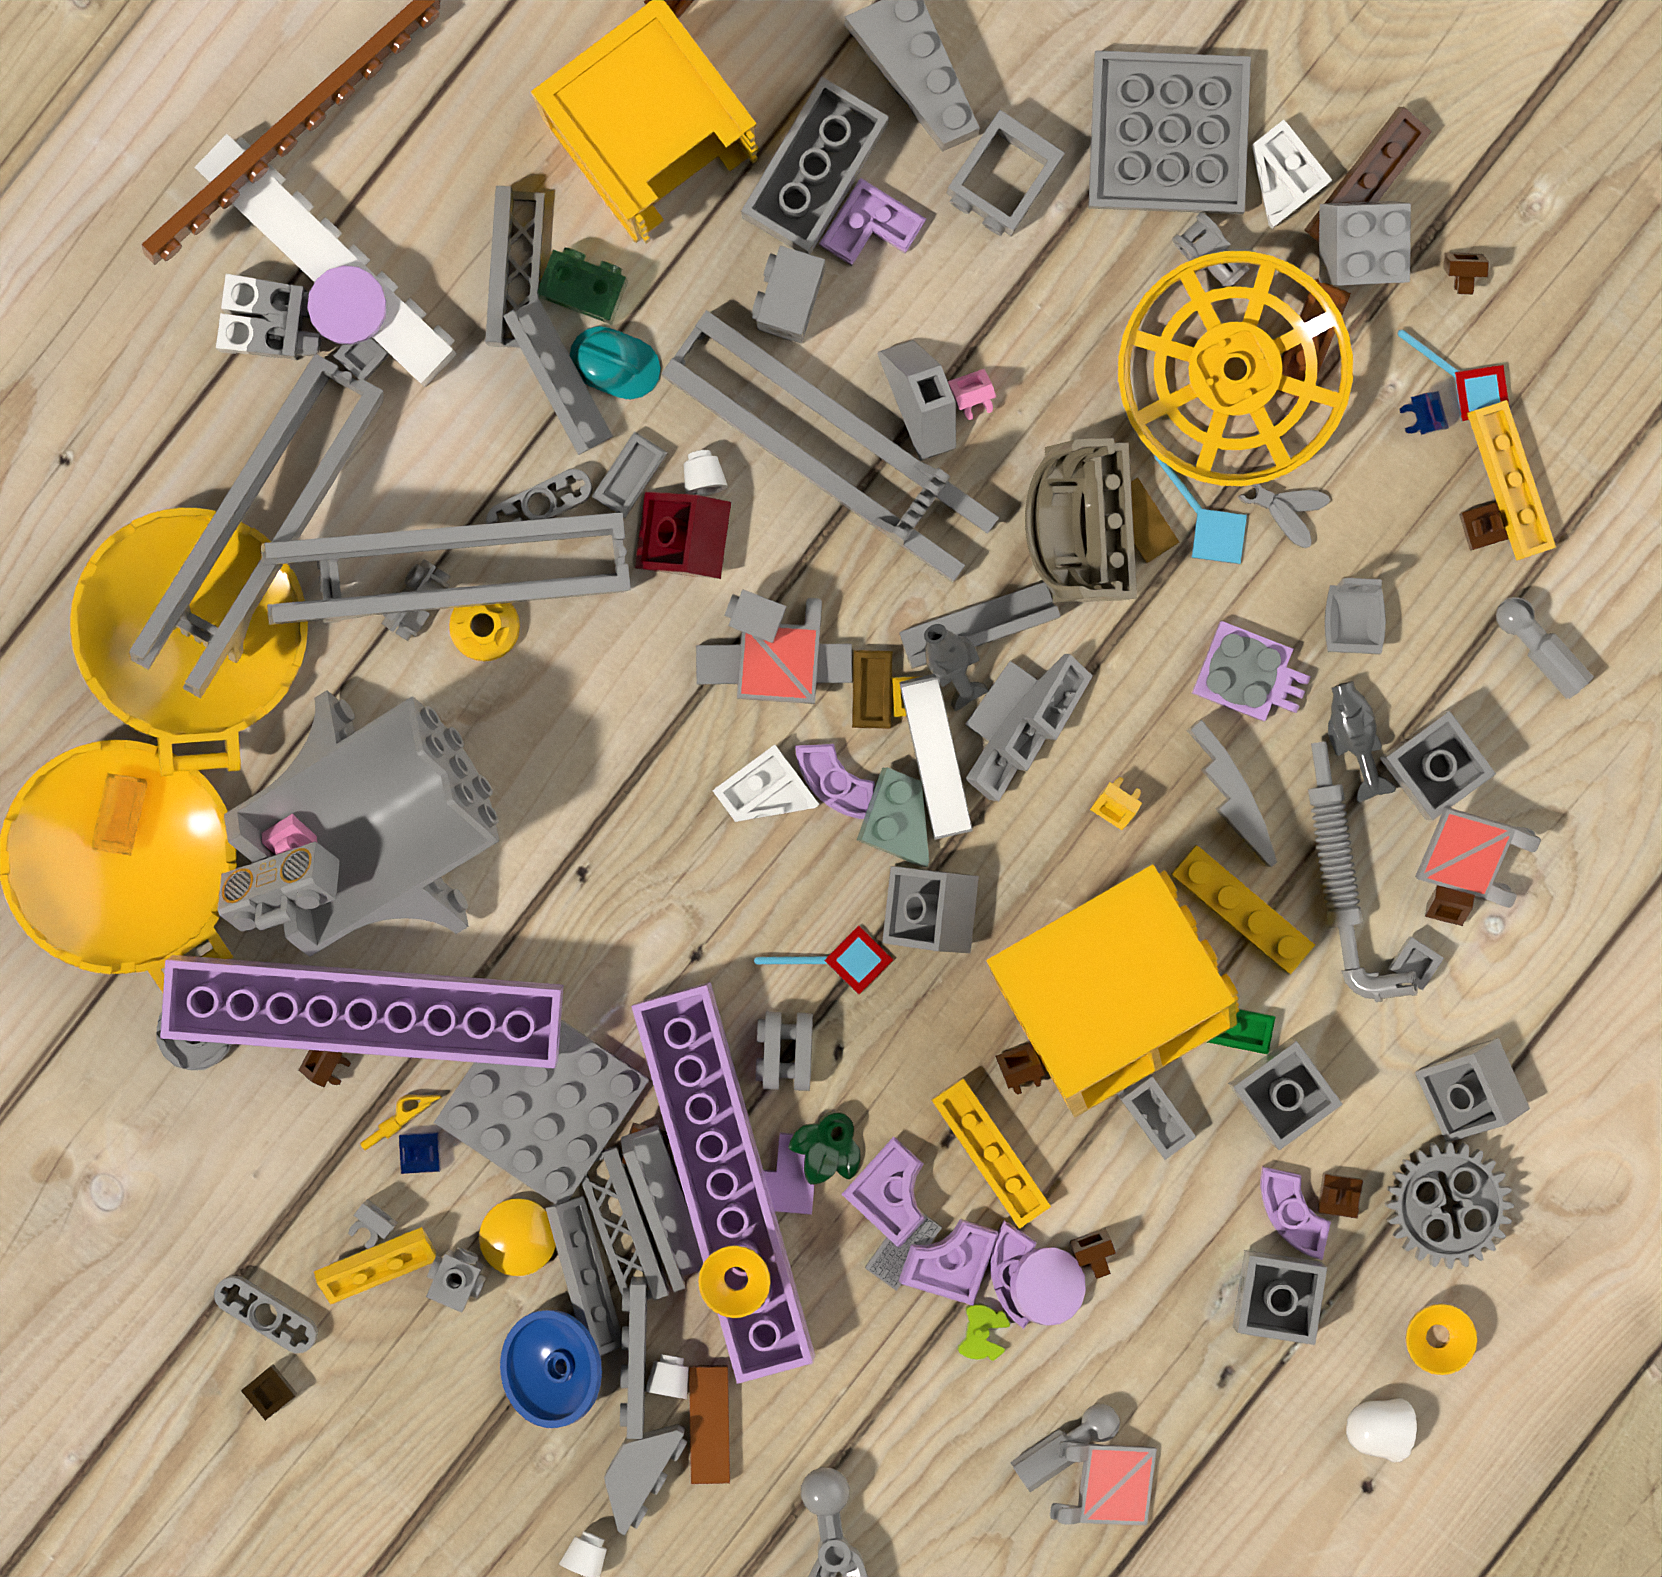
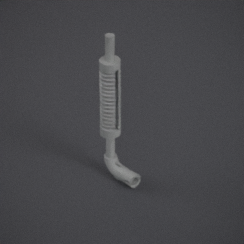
[1308,741,1418,1002]

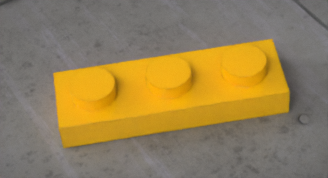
[314,1227,437,1305]

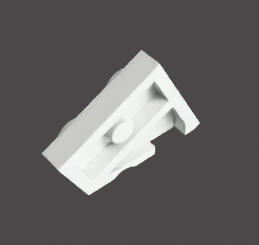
[1252,120,1332,229]
[712,745,819,822]

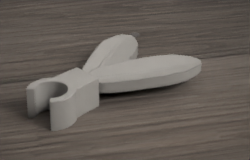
[1237,484,1330,548]

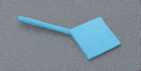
[1154,455,1247,564]

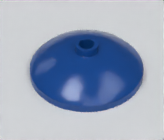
[500,1310,602,1428]

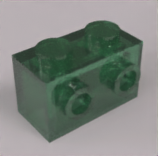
[537,247,628,325]

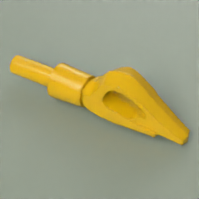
[360,1094,442,1151]

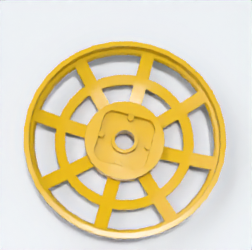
[1118,251,1353,486]

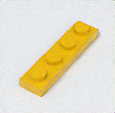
[1467,400,1556,561]
[1171,845,1315,975]
[931,1078,1051,1229]

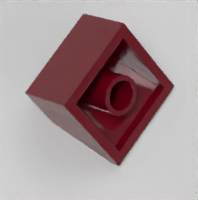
[635,492,731,579]

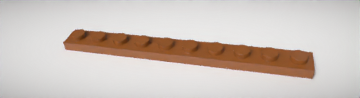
[141,0,441,265]

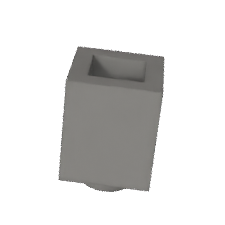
[724,589,787,643]

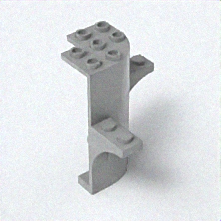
[224,690,499,957]

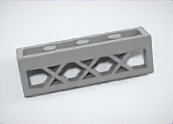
[485,186,545,348]
[503,298,613,455]
[899,582,1061,669]
[621,1125,703,1292]
[581,1145,670,1300]

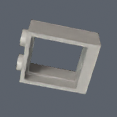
[947,110,1065,236]

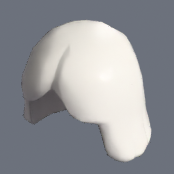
[1346,1398,1417,1463]

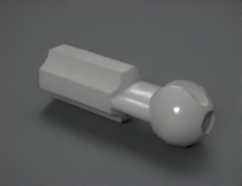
[1496,596,1594,699]
[1010,1404,1120,1492]

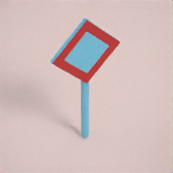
[1398,330,1510,421]
[754,925,893,995]

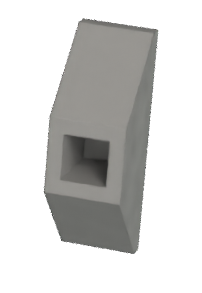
[877,340,956,461]
[604,1424,687,1535]

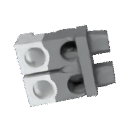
[216,274,321,360]

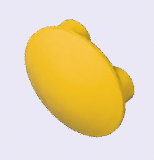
[479,1198,556,1276]

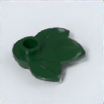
[788,1111,861,1185]

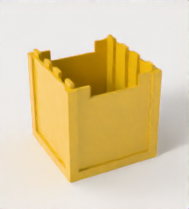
[531,0,759,244]

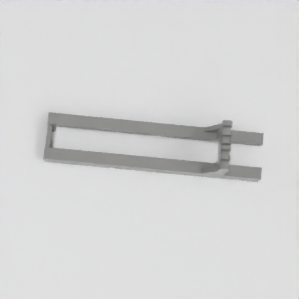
[661,310,999,583]
[129,354,383,698]
[261,512,631,625]

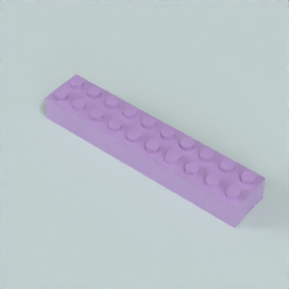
[160,955,564,1068]
[631,982,815,1384]

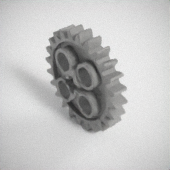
[1385,1141,1514,1269]

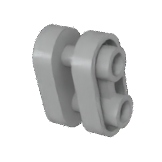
[756,1011,813,1091]

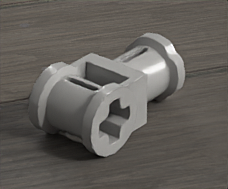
[1172,212,1250,288]

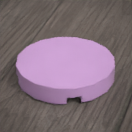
[307,266,387,345]
[1010,1247,1086,1326]

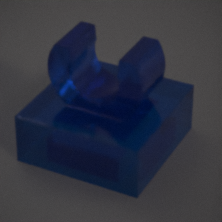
[1399,391,1449,435]
[399,1132,441,1174]

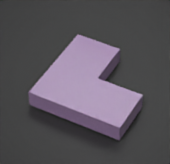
[819,178,926,266]
[763,1132,814,1214]

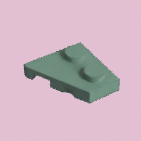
[857,767,929,867]

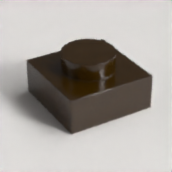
[241,1364,297,1421]

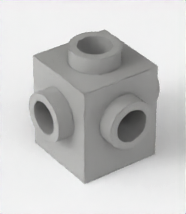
[426,1247,487,1313]

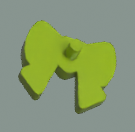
[957,1303,1010,1361]

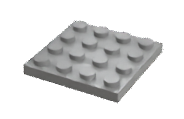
[1088,51,1251,214]
[434,1020,650,1204]

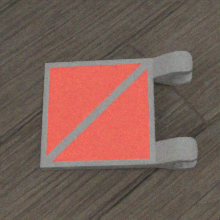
[737,598,822,704]
[1415,806,1541,908]
[1050,1441,1157,1525]

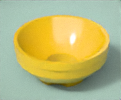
[449,603,520,662]
[698,1245,771,1318]
[1405,1303,1477,1375]

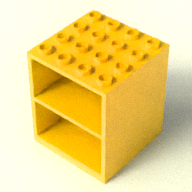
[986,864,1239,1118]

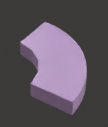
[795,744,875,819]
[1260,1166,1331,1260]
[990,1220,1036,1329]

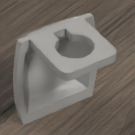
[1325,578,1386,654]

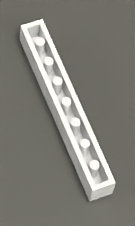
[194,134,457,387]

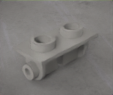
[381,559,451,641]

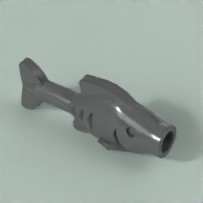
[924,624,988,711]
[1328,681,1396,802]

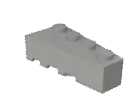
[844,0,980,152]

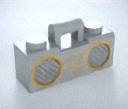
[218,841,339,932]

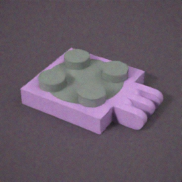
[1192,621,1311,722]

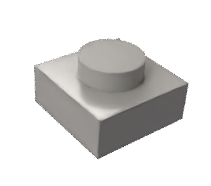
[333,338,390,381]
[1388,936,1444,990]

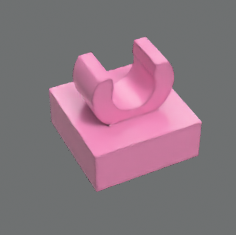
[948,369,996,420]
[262,814,317,855]

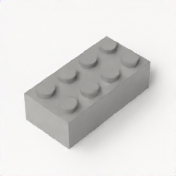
[741,77,889,255]

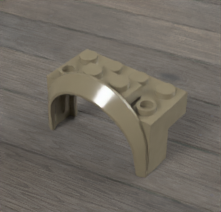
[1025,438,1137,603]

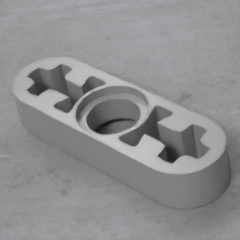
[486,469,592,524]
[214,1275,318,1353]

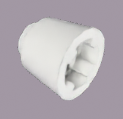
[684,450,728,496]
[645,1354,688,1399]
[559,1531,607,1577]

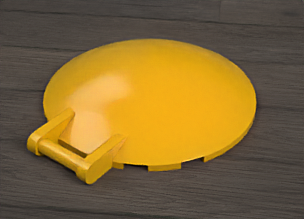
[70,508,308,777]
[0,740,237,993]

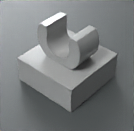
[348,1199,398,1249]

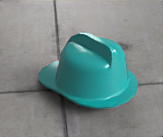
[569,326,661,400]

